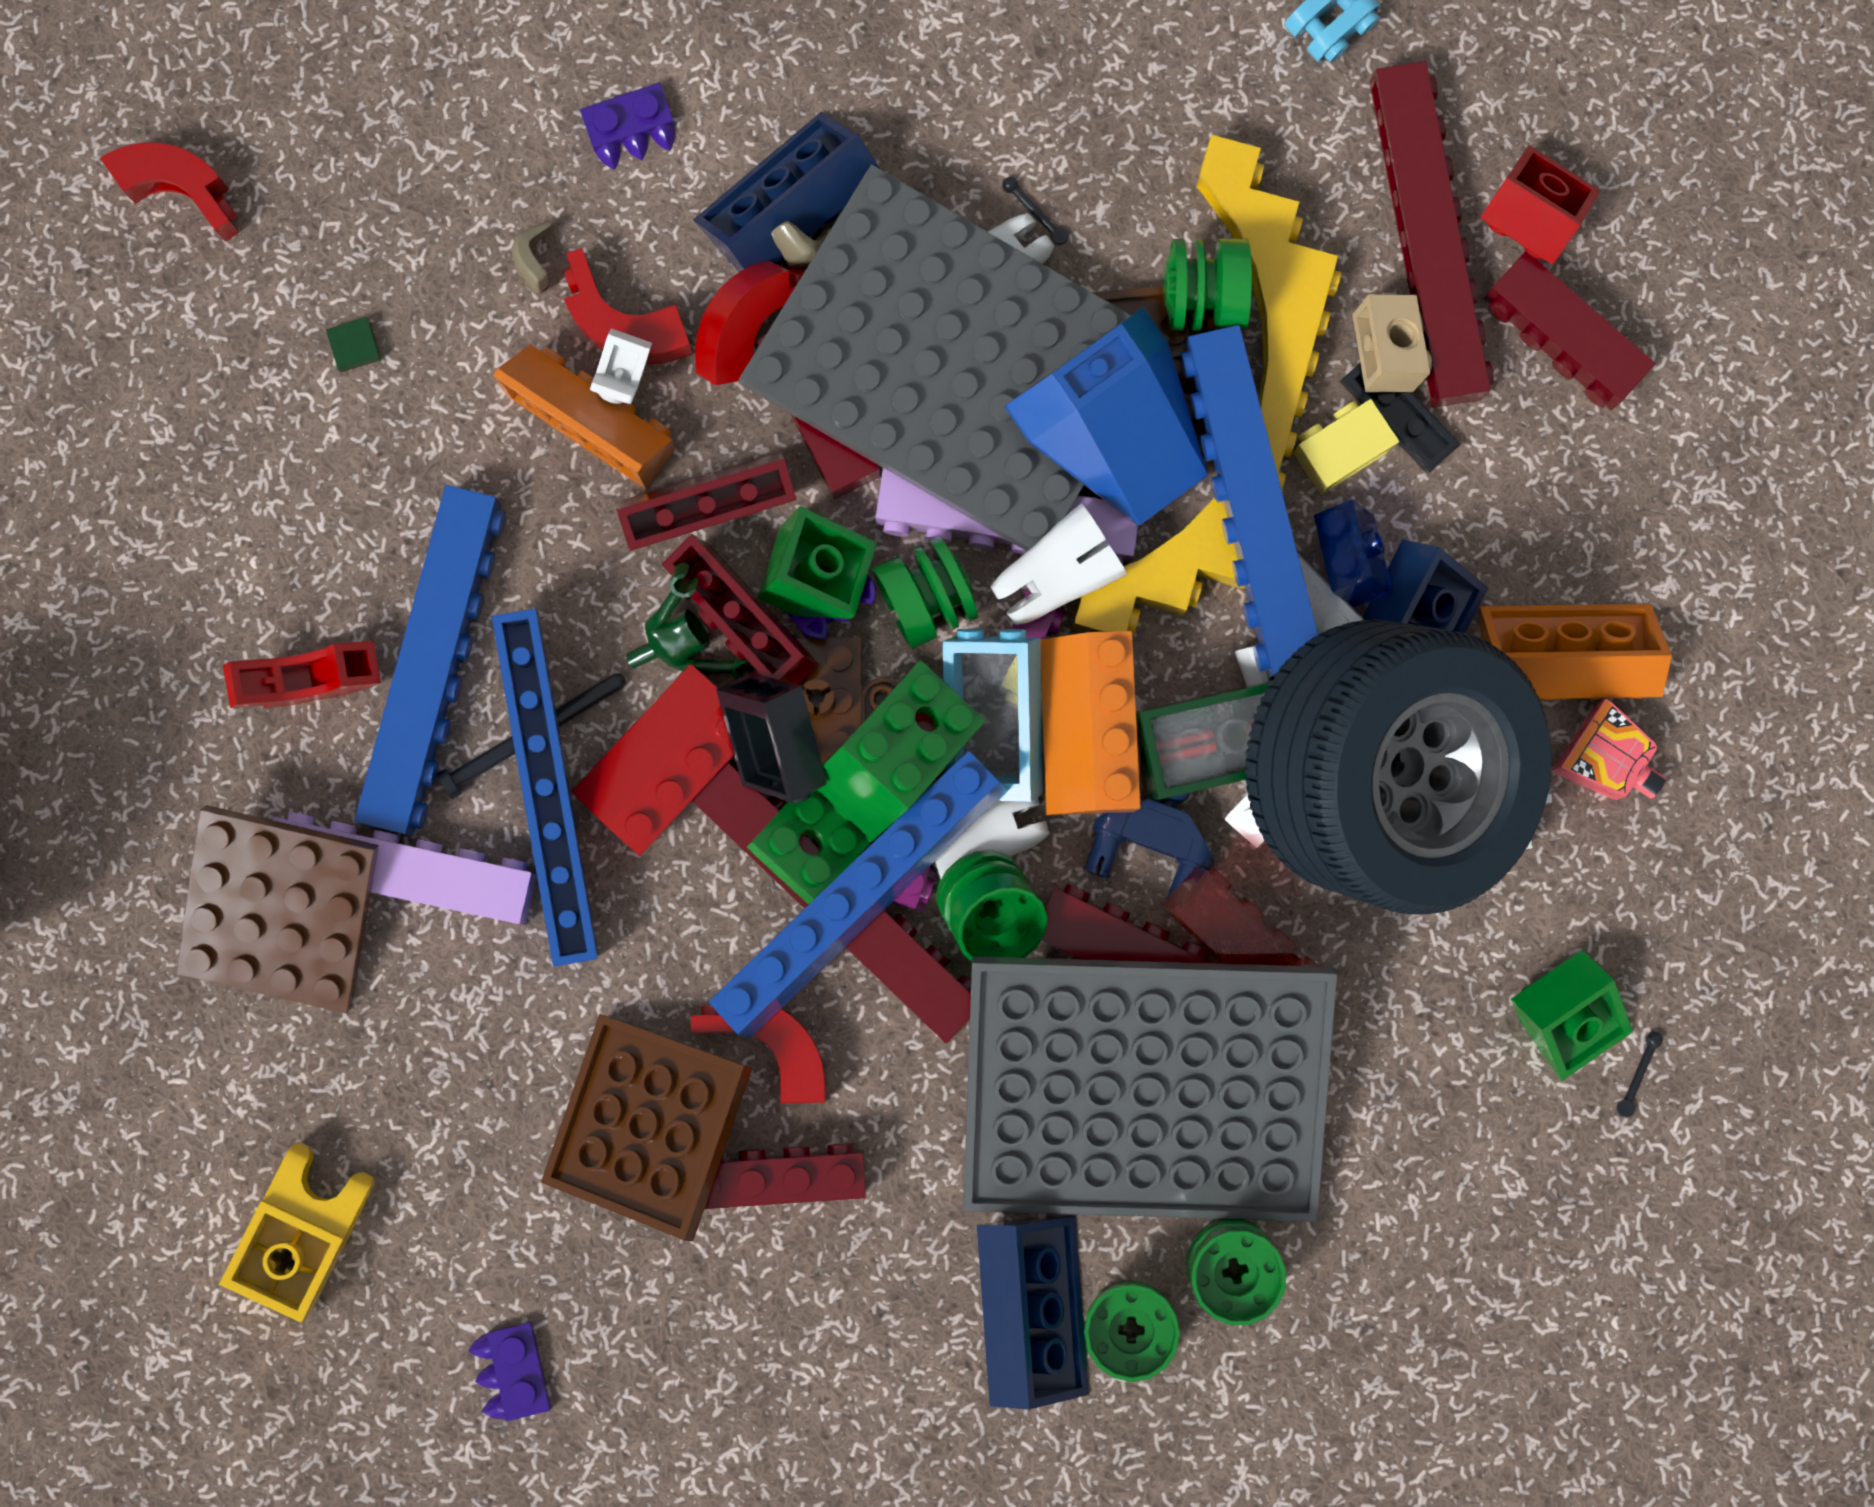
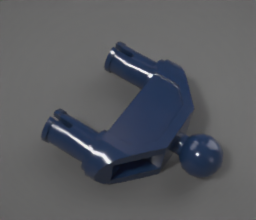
[1083,793,1214,910]

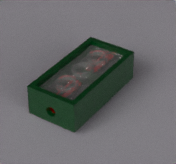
[1136,681,1270,800]

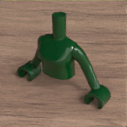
[626,562,756,680]

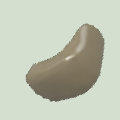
[511,221,553,295]
[771,221,831,269]

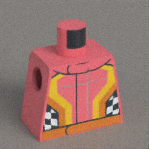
[1551,699,1666,800]

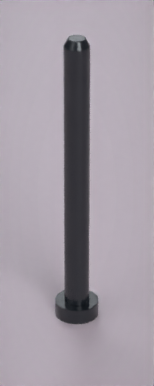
[436,673,627,800]

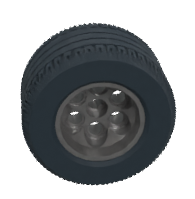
[1245,619,1552,915]

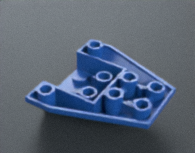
[1004,307,1208,526]

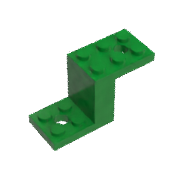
[747,660,986,905]

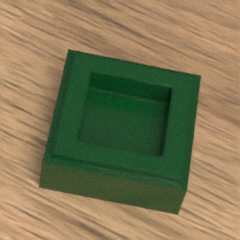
[326,317,382,372]

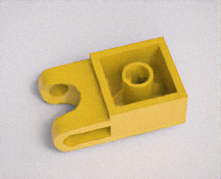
[219,1141,375,1323]

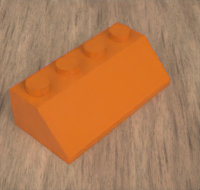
[493,344,676,490]
[1479,604,1672,700]
[1040,631,1140,815]

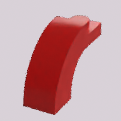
[100,142,240,242]
[223,641,381,708]

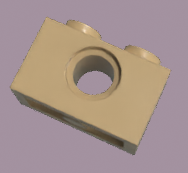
[1352,294,1432,392]

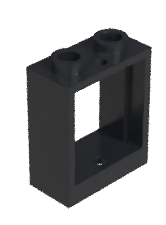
[716,673,827,803]

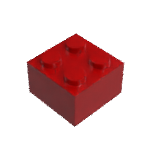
[1480,145,1601,265]

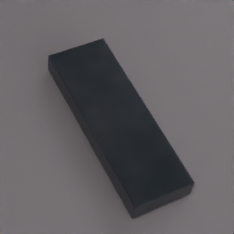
[1340,363,1461,475]

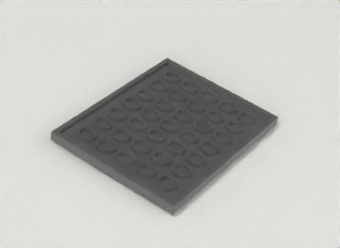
[739,164,1170,551]
[963,956,1337,1222]

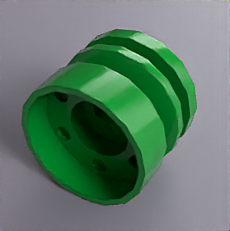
[1163,239,1252,330]
[872,536,979,650]
[936,850,1047,961]
[1186,1219,1286,1325]
[1084,1280,1180,1382]

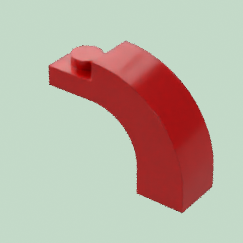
[563,248,693,365]
[695,260,807,386]
[691,1006,827,1103]

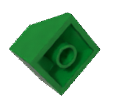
[757,506,877,619]
[1511,950,1633,1081]

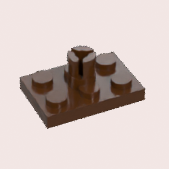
[796,637,862,763]

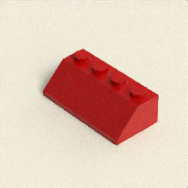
[571,664,734,856]

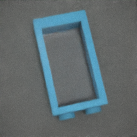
[943,628,1043,802]

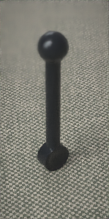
[1002,177,1068,245]
[1616,1031,1663,1117]

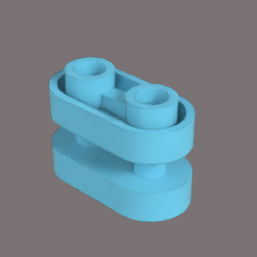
[1284,0,1381,63]

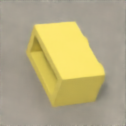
[1293,399,1399,495]

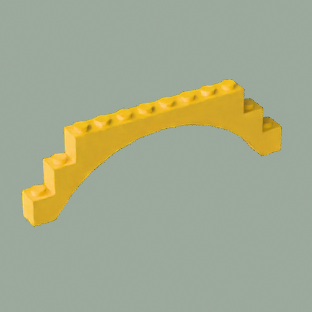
[1072,134,1341,635]

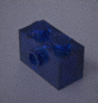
[1313,499,1393,607]

